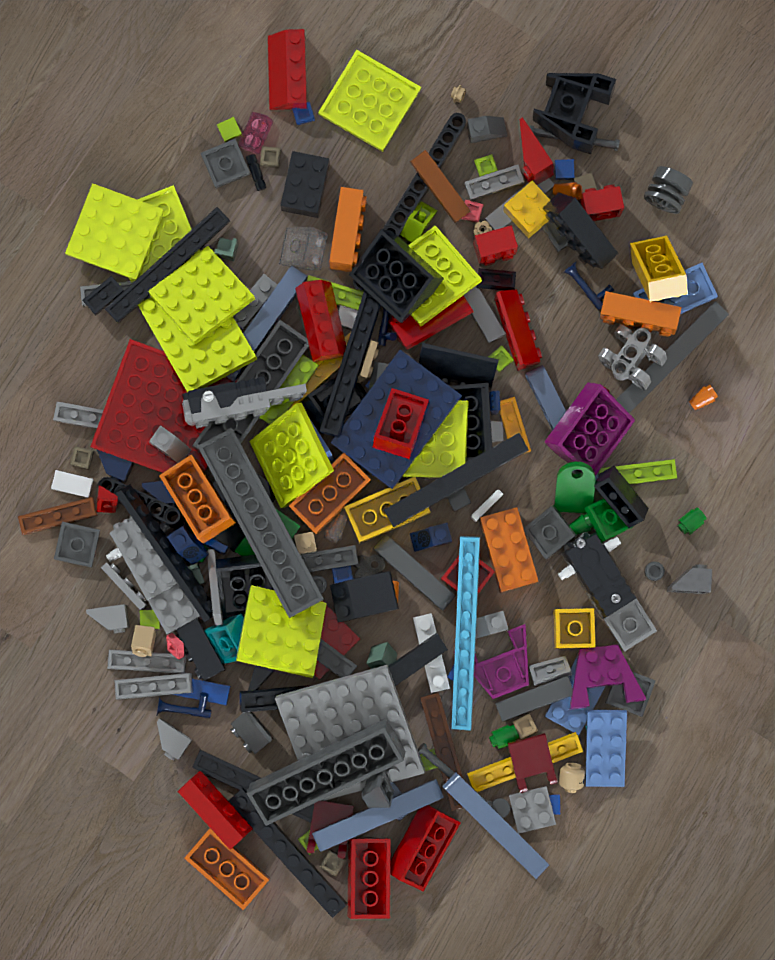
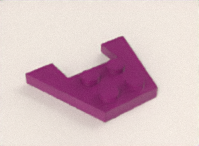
[454,624,529,699]
[569,645,646,710]

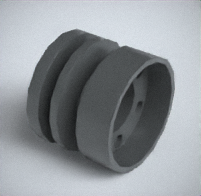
[644,166,693,214]

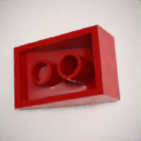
[519,117,554,185]
[372,388,429,459]

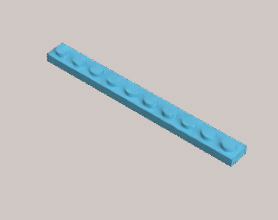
[451,536,480,730]

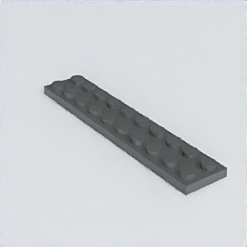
[198,428,324,618]

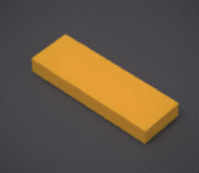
[499,396,531,454]

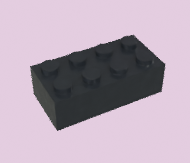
[543,192,619,269]

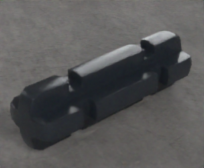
[246,154,266,191]

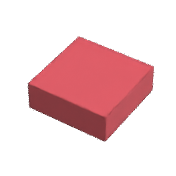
[461,199,484,223]
[166,633,184,660]

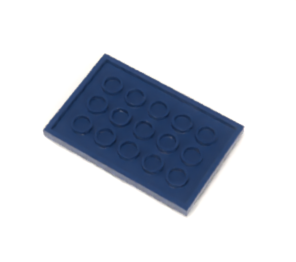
[331,350,462,489]

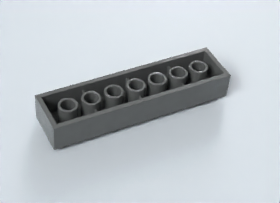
[191,320,309,454]
[246,719,406,826]

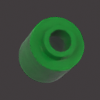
[678,507,707,535]
[489,725,519,750]

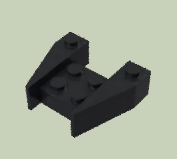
[533,73,616,154]

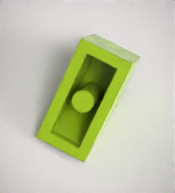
[400,201,438,242]

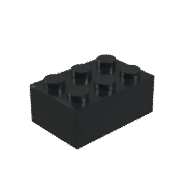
[280,151,330,218]

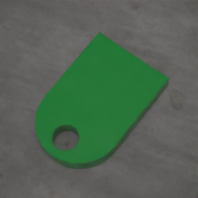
[554,462,596,513]

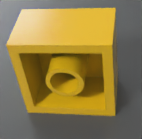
[503,181,550,239]
[553,608,595,649]

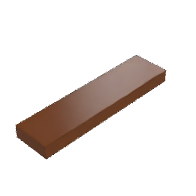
[410,150,470,223]
[18,497,98,535]

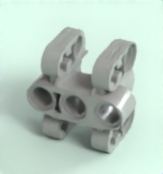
[598,324,667,391]

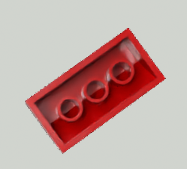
[268,29,307,110]
[295,280,346,362]
[494,289,542,371]
[388,295,474,350]
[177,771,253,850]
[390,805,461,892]
[347,837,391,919]

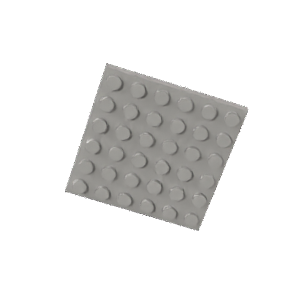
[275,665,425,801]

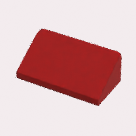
[96,486,118,513]

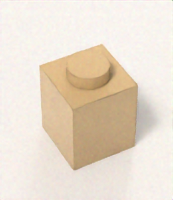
[294,532,317,554]
[131,625,156,657]

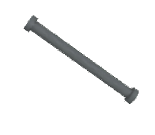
[530,125,620,151]
[418,743,493,806]

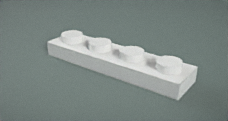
[413,613,450,693]

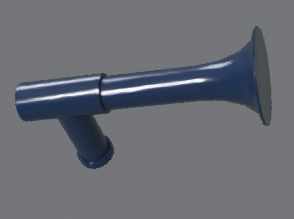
[562,261,614,310]
[378,308,397,346]
[156,692,211,718]

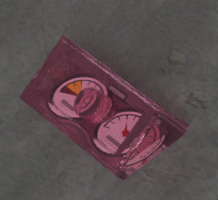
[238,112,273,154]

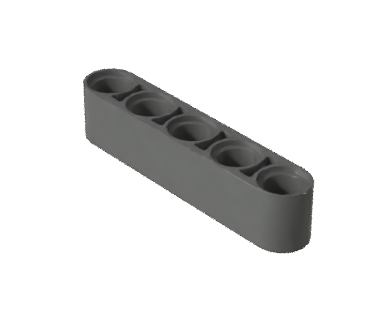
[373,534,456,611]

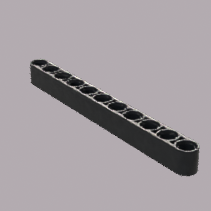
[353,113,466,292]

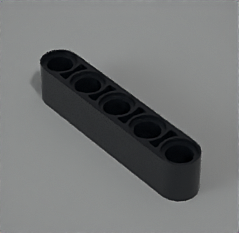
[98,477,185,529]

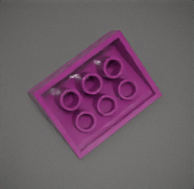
[544,382,635,476]

